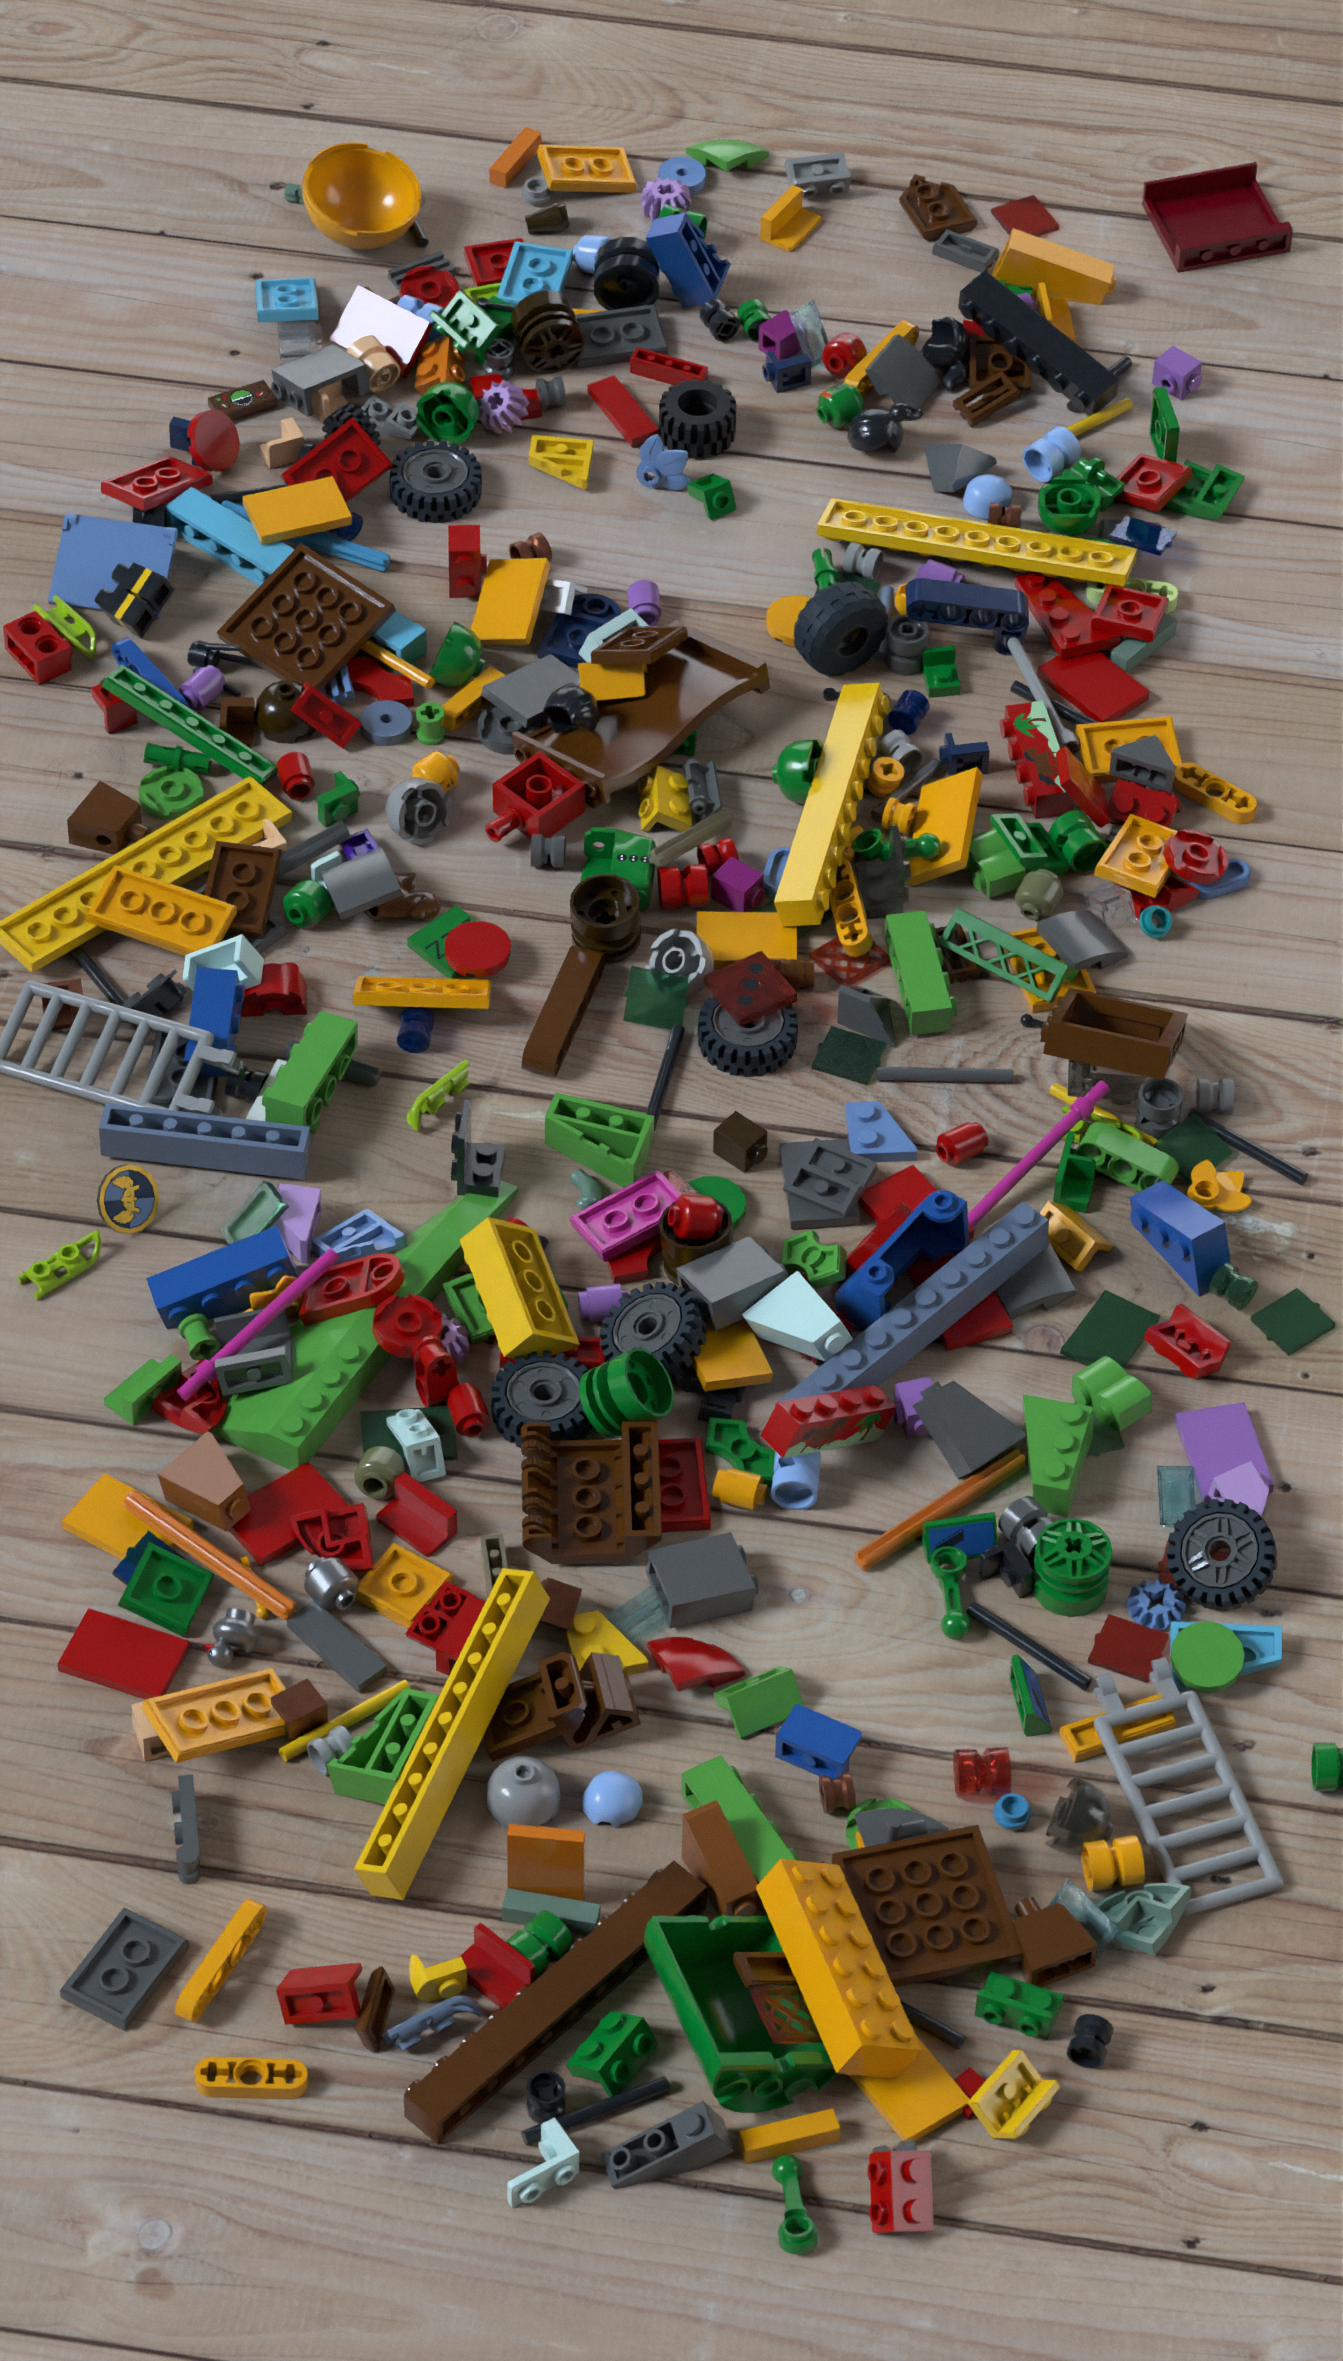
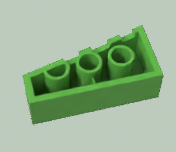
[262,1011,358,1134]

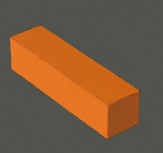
[489,127,542,188]

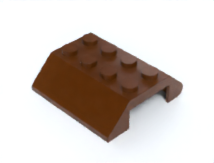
[521,1421,662,1564]

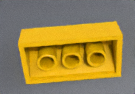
[459,1217,580,1360]

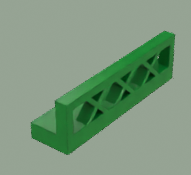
[938,907,1079,1003]

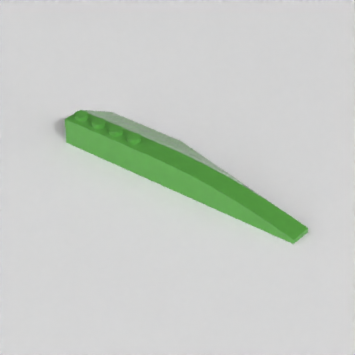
[210,1180,518,1471]

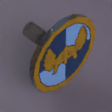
[97,1164,159,1234]

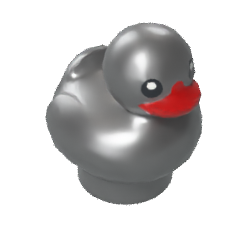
[204,1608,260,1667]

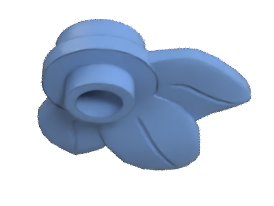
[636,434,691,491]

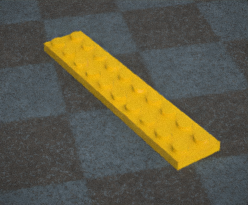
[816,498,1138,587]
[0,776,292,973]

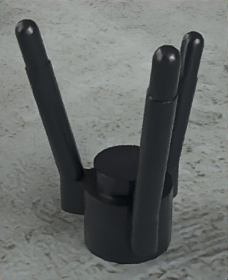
[187,640,260,697]

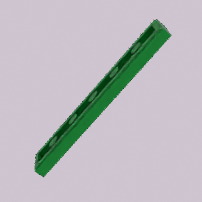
[102,665,278,787]

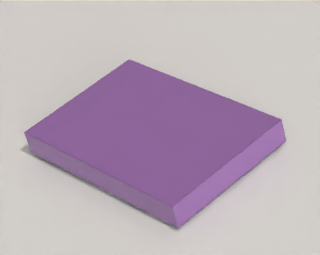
[1175,1402,1274,1504]

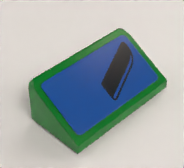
[922,1512,998,1565]
[1009,1655,1052,1737]

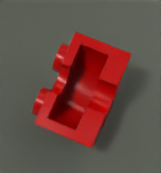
[240,962,308,1017]

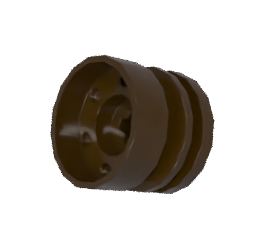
[510,291,585,373]
[570,874,641,964]
[659,1198,734,1286]

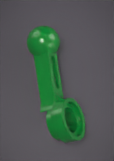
[852,828,942,862]
[930,1546,970,1640]
[772,2154,818,2254]

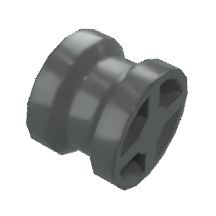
[535,376,566,410]

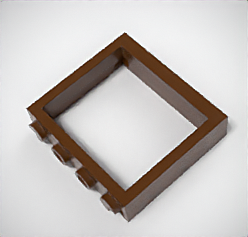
[1040,987,1188,1080]

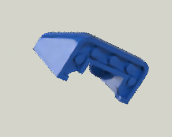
[835,1190,970,1330]

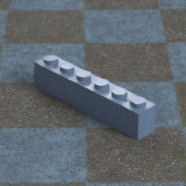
[99,1103,311,1180]

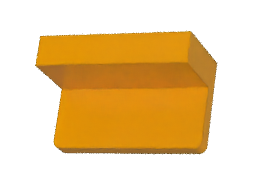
[760,185,821,252]
[1037,282,1075,342]
[578,662,648,701]
[1040,1201,1114,1271]

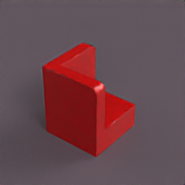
[91,683,137,734]

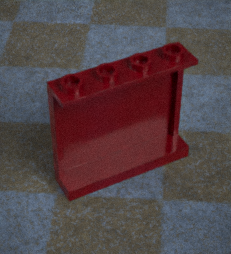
[1142,162,1293,273]

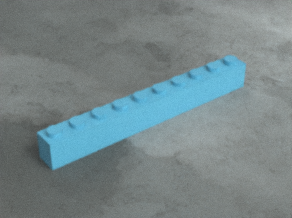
[166,487,427,665]

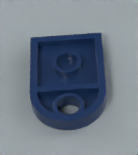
[538,593,622,669]

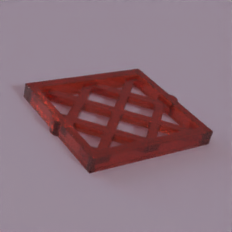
[809,933,891,986]
[750,1987,823,2043]

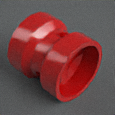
[696,837,739,877]

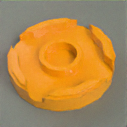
[766,595,811,647]

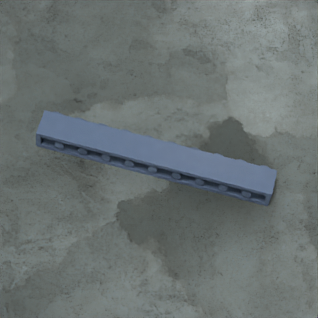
[775,1201,1049,1406]

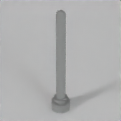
[1007,637,1080,755]

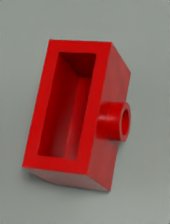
[448,525,487,598]

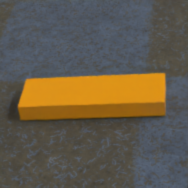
[1059,1694,1177,1763]

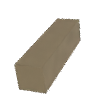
[480,1534,508,1598]

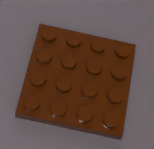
[217,543,396,691]
[831,1825,1023,1987]

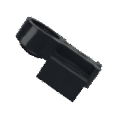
[673,1364,745,1422]

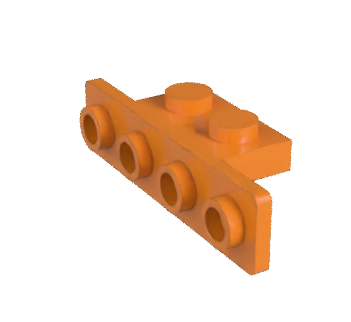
[415,336,467,396]

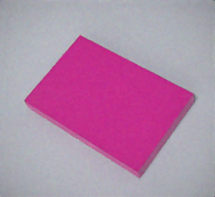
[569,1169,682,1263]

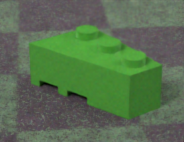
[545,1092,654,1188]
[1023,1395,1093,1517]
[327,1688,439,1805]

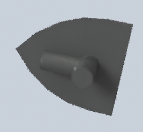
[854,1808,949,1847]

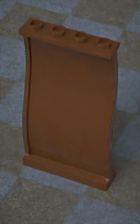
[511,620,770,804]

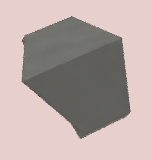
[924,444,997,492]
[1109,735,1176,793]
[837,985,896,1048]

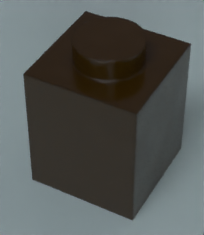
[713,1111,768,1173]

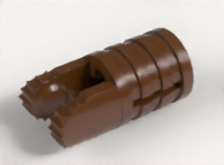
[754,958,814,989]

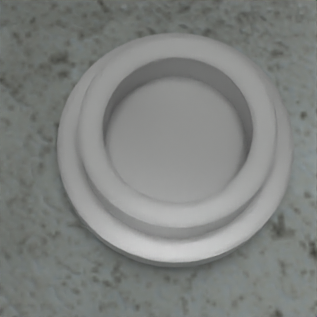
[521,177,551,205]

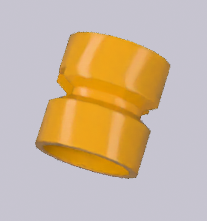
[1081,1835,1145,1892]

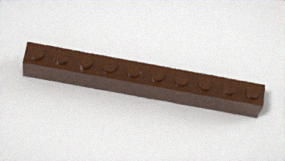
[404,1860,707,2144]

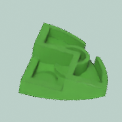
[686,139,769,172]

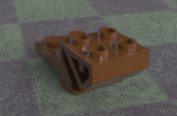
[483,1652,641,1762]

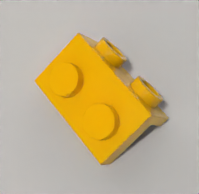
[638,765,692,832]
[967,2050,1060,2139]

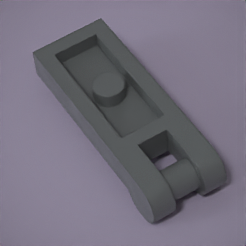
[172,1775,201,1884]

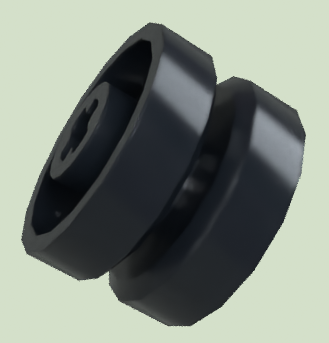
[594,237,660,311]

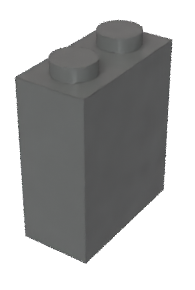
[676,1236,789,1331]
[646,1532,759,1629]

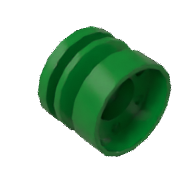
[579,1347,674,1439]
[1033,1518,1113,1617]

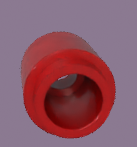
[277,752,315,801]
[936,1122,988,1166]
[447,1383,491,1437]

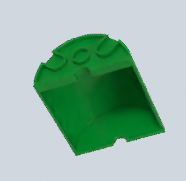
[644,1915,839,2113]

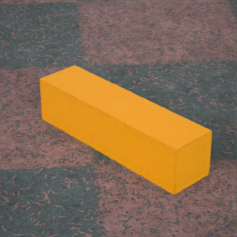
[442,666,505,732]
[738,2108,840,2164]

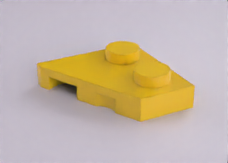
[528,435,594,489]
[564,1610,648,1675]

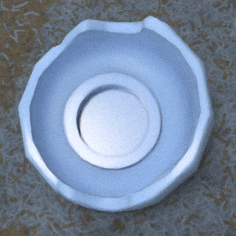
[963,474,1012,519]
[582,1771,643,1827]

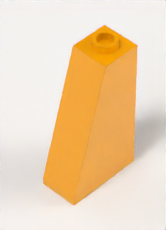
[992,228,1116,305]

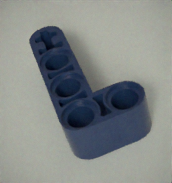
[906,578,1029,655]

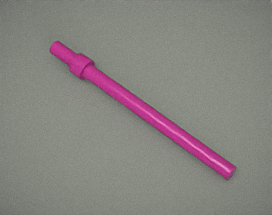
[968,1081,1110,1228]
[177,1248,339,1401]

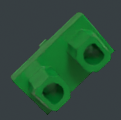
[1062,457,1125,512]

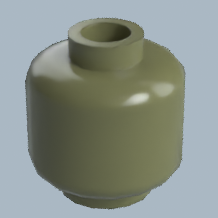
[1015,869,1064,920]
[354,1446,406,1500]

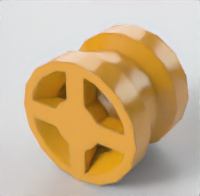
[867,757,904,798]
[881,797,917,835]

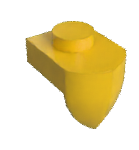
[409,1954,467,2002]

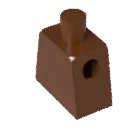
[67,781,152,855]
[1012,1897,1098,1988]

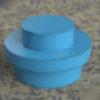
[993,1793,1031,1830]

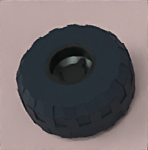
[794,581,888,675]

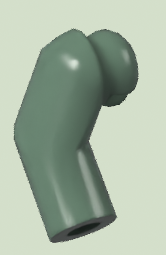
[570,1169,602,1210]

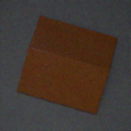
[969,335,1031,391]

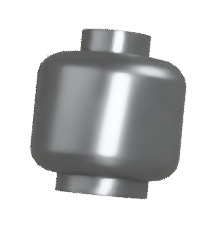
[304,1557,359,1611]

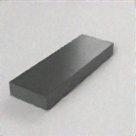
[287,1600,387,1693]

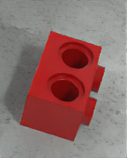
[3,610,73,685]

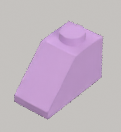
[268,1183,322,1264]
[1208,1461,1269,1517]

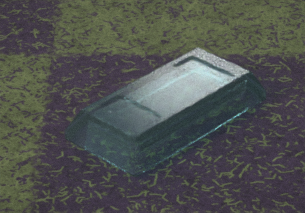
[790,300,829,369]
[1157,1466,1195,1527]
[1047,1879,1120,1959]

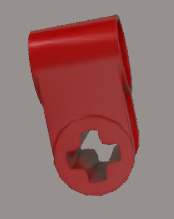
[412,1336,459,1407]

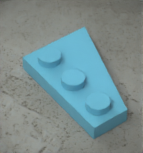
[1170,1621,1282,1691]

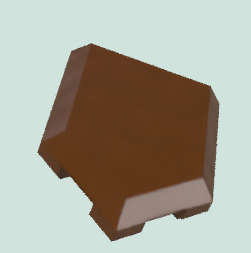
[899,174,978,242]

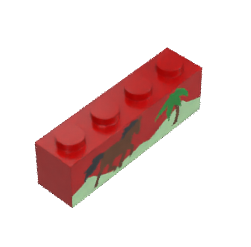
[1000,700,1074,819]
[760,1385,897,1458]

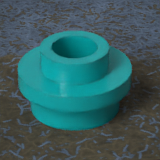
[1139,905,1172,939]

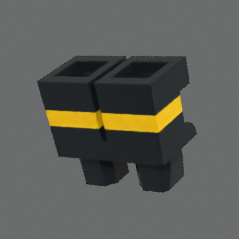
[95,562,174,639]

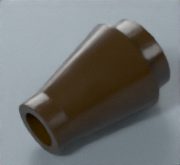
[525,202,570,233]

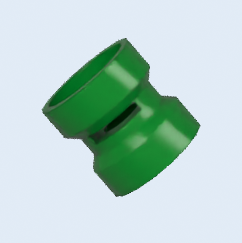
[737,299,771,342]

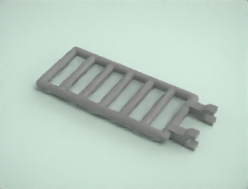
[0,980,243,1116]
[1094,1657,1284,1916]

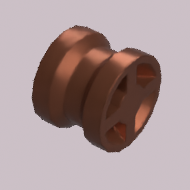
[819,1772,856,1813]

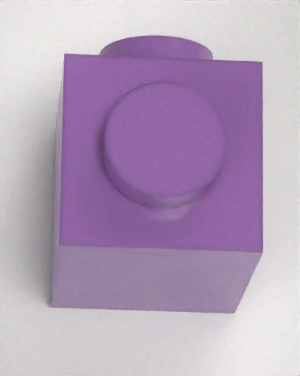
[1152,346,1202,400]
[893,1377,932,1438]

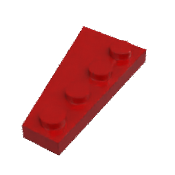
[1015,571,1121,659]

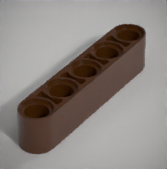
[521,945,606,1077]

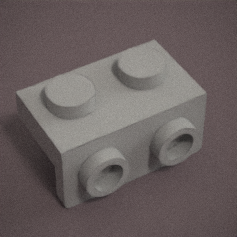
[784,152,852,198]

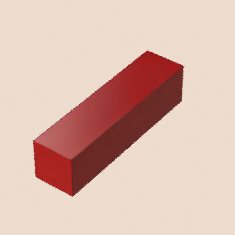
[630,347,708,386]

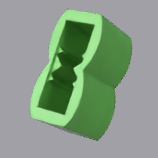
[963,828,1025,898]
[1072,1356,1152,1432]

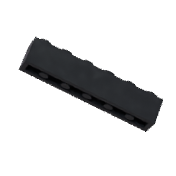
[958,270,1119,416]

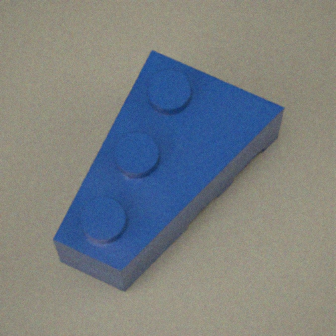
[646,213,731,308]
[184,967,245,1077]
[1130,1181,1233,1297]

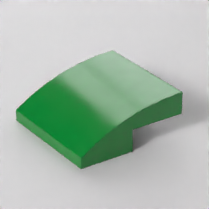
[1164,459,1245,519]
[989,813,1070,876]

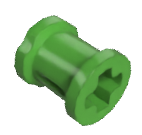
[416,702,445,745]
[178,1314,220,1361]

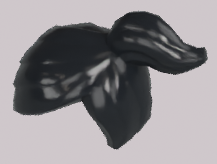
[920,317,969,391]
[847,402,923,453]
[543,683,600,734]

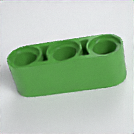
[1076,1122,1179,1192]

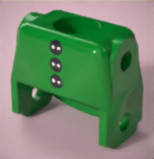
[578,827,656,911]

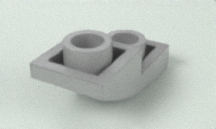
[361,395,420,439]

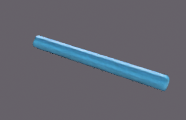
[221,501,390,572]

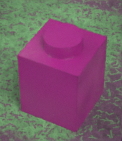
[758,310,806,361]
[711,857,765,912]

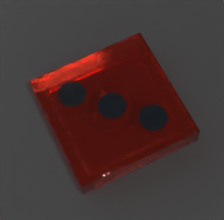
[704,951,797,1027]

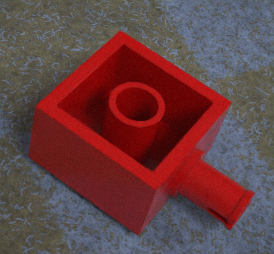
[485,751,586,842]

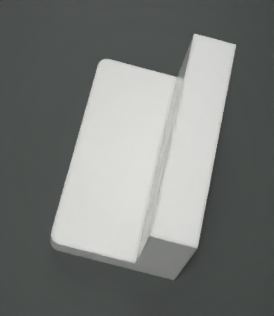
[539,579,588,615]

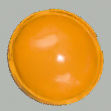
[302,142,421,250]

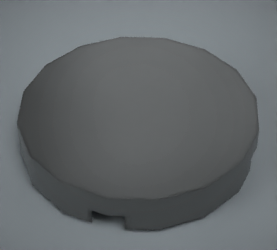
[478,705,542,755]

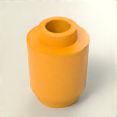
[712,1467,768,1511]

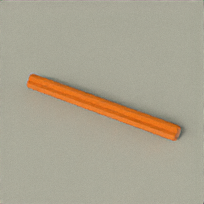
[854,1448,1026,1571]
[123,1490,296,1620]

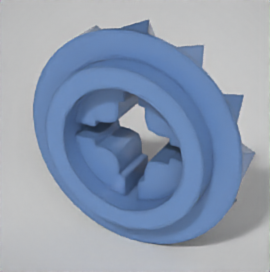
[1127,1577,1186,1630]

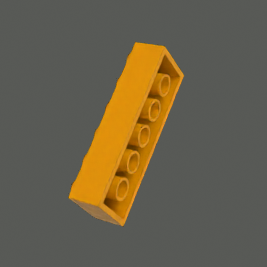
[756,1858,922,2078]

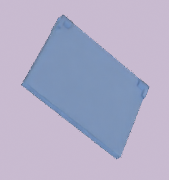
[48,513,178,619]

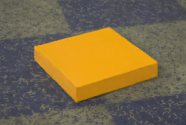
[355,1542,454,1629]

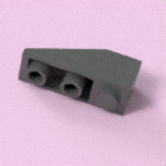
[601,2101,734,2189]

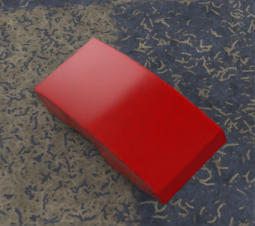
[405,1581,477,1651]

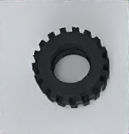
[659,379,737,459]

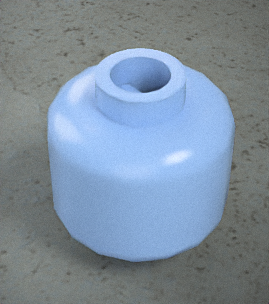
[573,235,612,274]

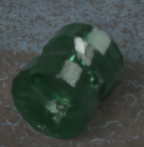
[1209,1263,1258,1311]

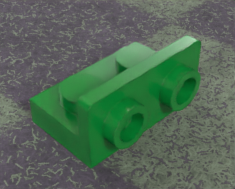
[975,1971,1064,2040]

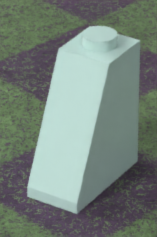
[742,1271,853,1361]

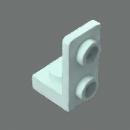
[386,1409,446,1483]
[507,2117,579,2208]

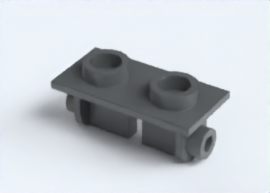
[683,758,723,824]
[123,969,186,1030]

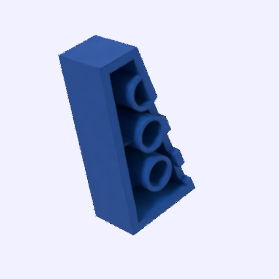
[146,1226,303,1329]

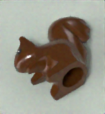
[364,872,441,922]

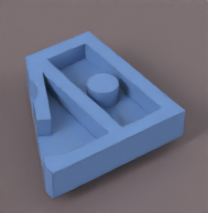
[845,1101,917,1162]
[311,1209,408,1265]

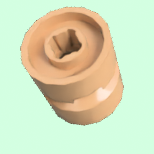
[346,335,401,393]

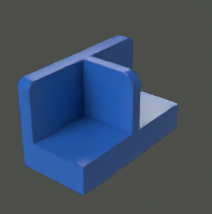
[775,1704,862,1778]

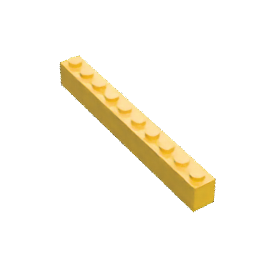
[774,682,890,927]
[354,1568,550,1900]

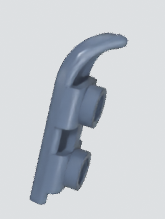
[382,1995,484,2052]

